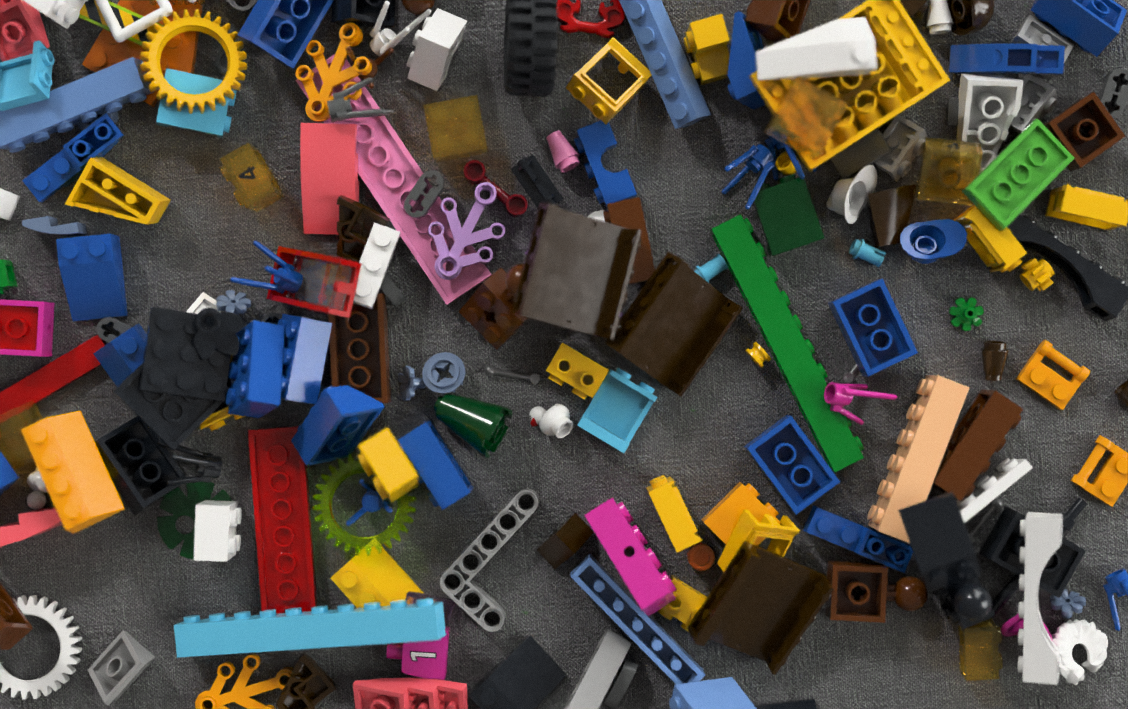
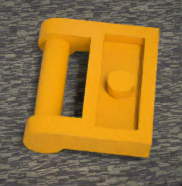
[1016,339,1090,410]
[1070,435,1128,507]

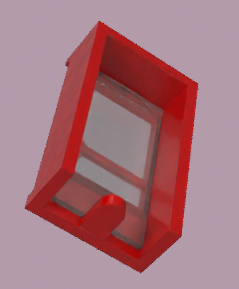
[266,246,362,318]

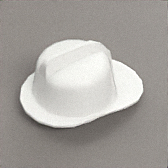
[826,164,878,224]

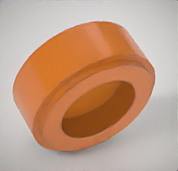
[687,543,715,571]

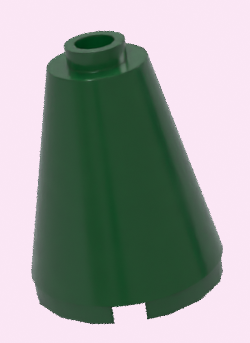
[434,393,512,458]

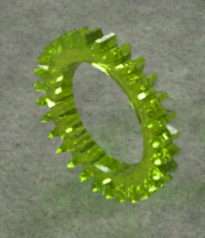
[312,452,417,556]

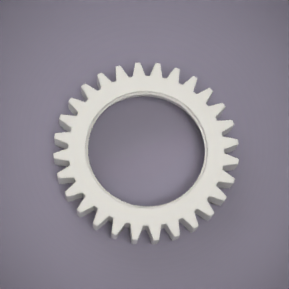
[0,595,82,700]

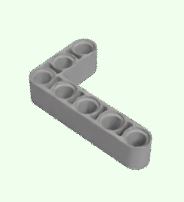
[440,488,539,632]
[564,629,631,709]

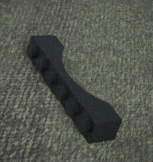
[971,214,1128,321]

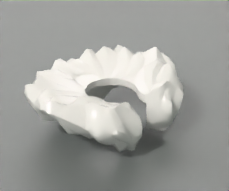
[1052,619,1108,685]

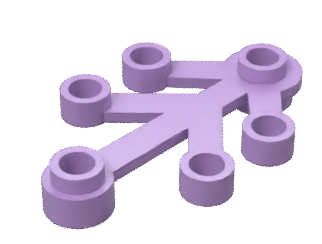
[428,182,505,280]

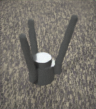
[327,77,395,122]

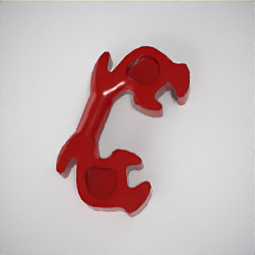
[557,0,624,38]

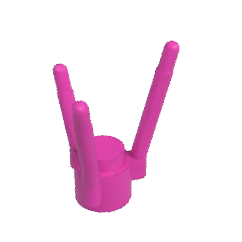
[824,382,897,425]

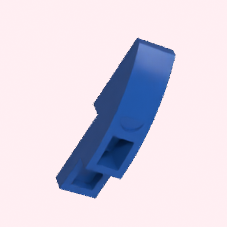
[949,44,1065,75]
[22,113,124,203]
[803,505,913,573]

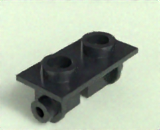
[511,154,563,209]

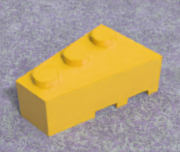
[64,157,171,225]

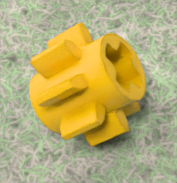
[1020,258,1055,291]

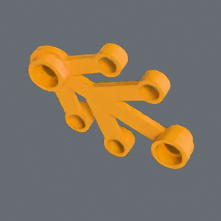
[295,22,372,122]
[195,653,293,709]

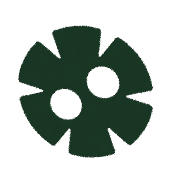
[157,482,232,559]

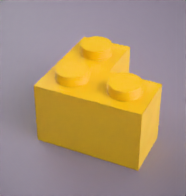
[683,14,730,85]

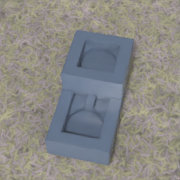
[22,216,87,236]

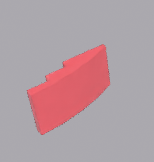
[0,0,50,62]
[300,123,360,235]
[0,507,63,547]
[353,678,468,709]

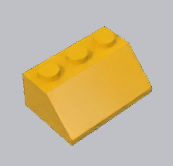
[330,538,428,608]

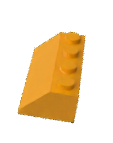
[21,411,125,534]

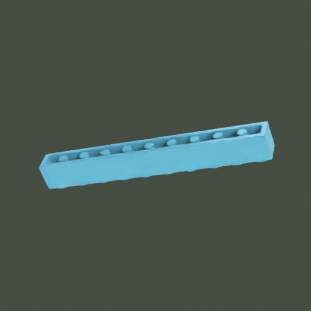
[174,598,446,658]

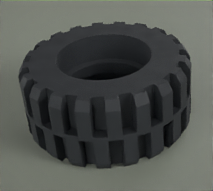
[504,0,557,97]

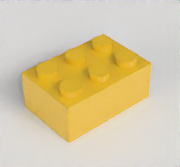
[357,428,419,503]

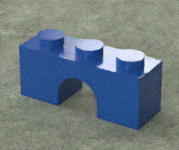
[574,121,637,208]

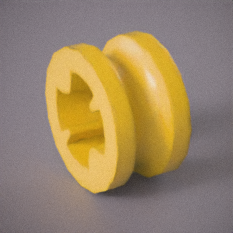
[745,341,771,368]

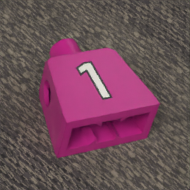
[387,626,450,680]

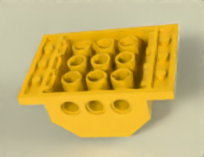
[749,0,950,171]

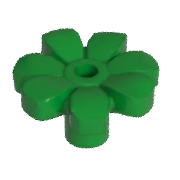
[949,297,984,331]

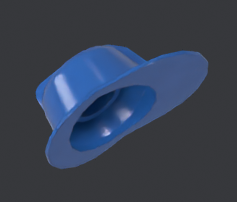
[900,219,967,264]

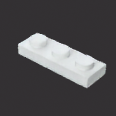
[353,223,400,309]

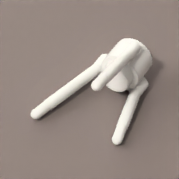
[369,1,431,56]

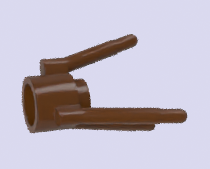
[346,46,394,89]

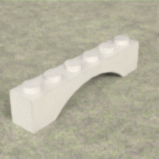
[1018,512,1063,685]

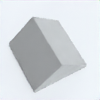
[87,630,155,705]

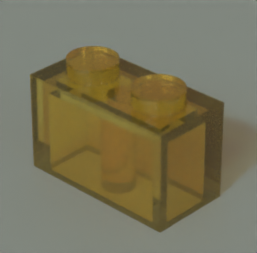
[958,618,1003,681]

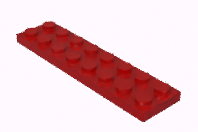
[248,426,317,614]

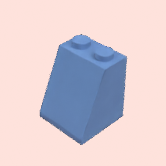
[669,677,757,709]

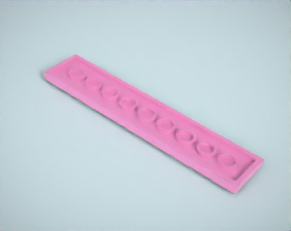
[296,54,492,305]

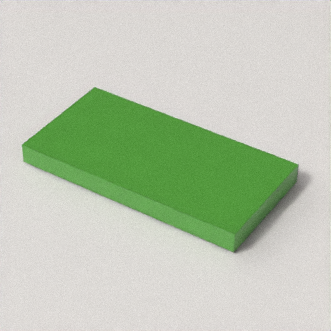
[962,118,1075,232]

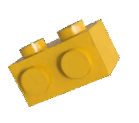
[546,343,609,400]
[657,575,707,632]

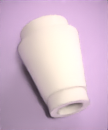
[926,0,954,35]

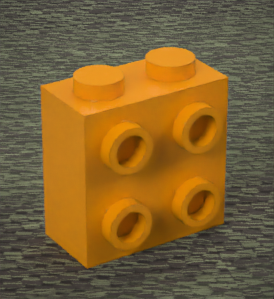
[702,482,781,546]

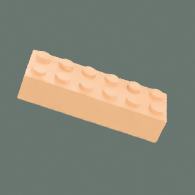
[867,375,970,543]

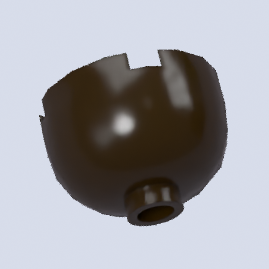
[947,0,994,36]

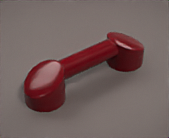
[464,160,528,217]

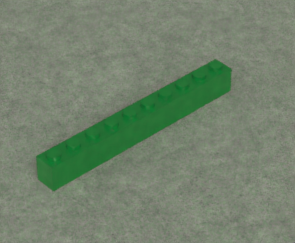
[709,214,864,472]

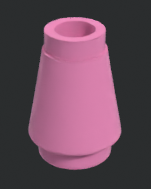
[546,130,580,173]

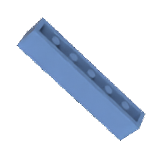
[619,0,711,129]
[0,57,155,153]
[570,553,705,685]

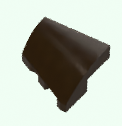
[866,184,916,248]
[337,195,390,263]
[276,652,336,709]

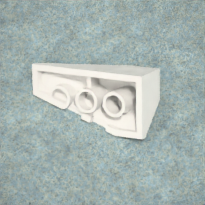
[755,17,877,81]
[955,73,1023,187]

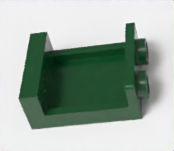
[749,174,824,257]

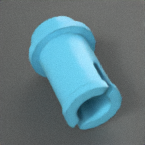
[849,239,886,267]
[694,254,728,283]

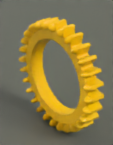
[140,9,247,114]

